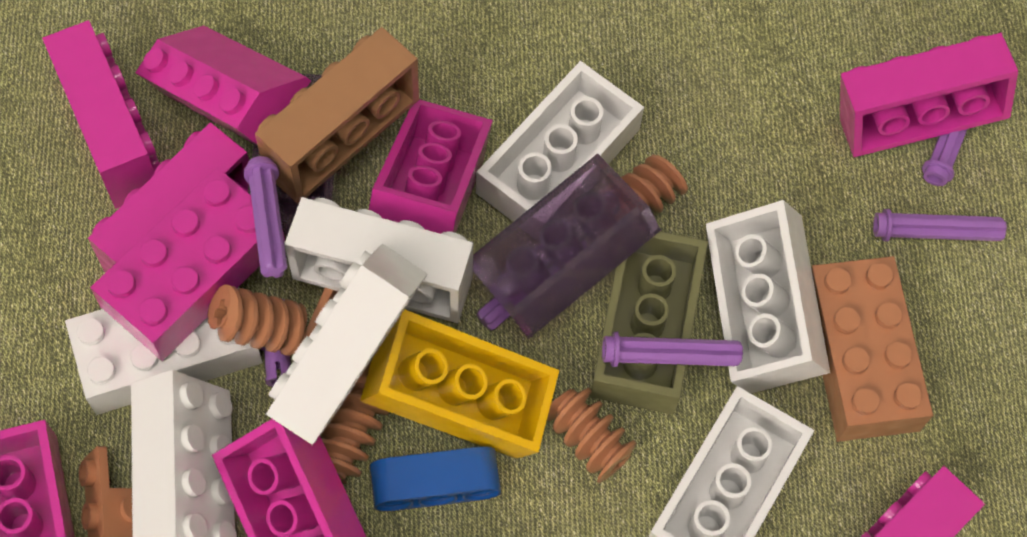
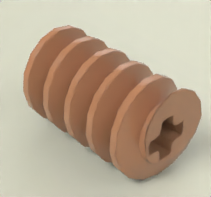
[595,154,688,240]
[207,284,307,356]
[321,387,389,484]
[547,388,637,484]

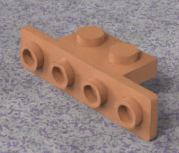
[79,446,133,537]

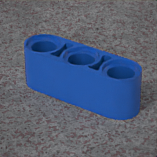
[370,447,501,511]

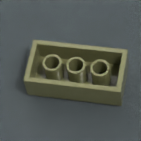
[590,224,708,415]

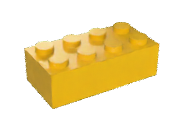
[360,309,560,459]

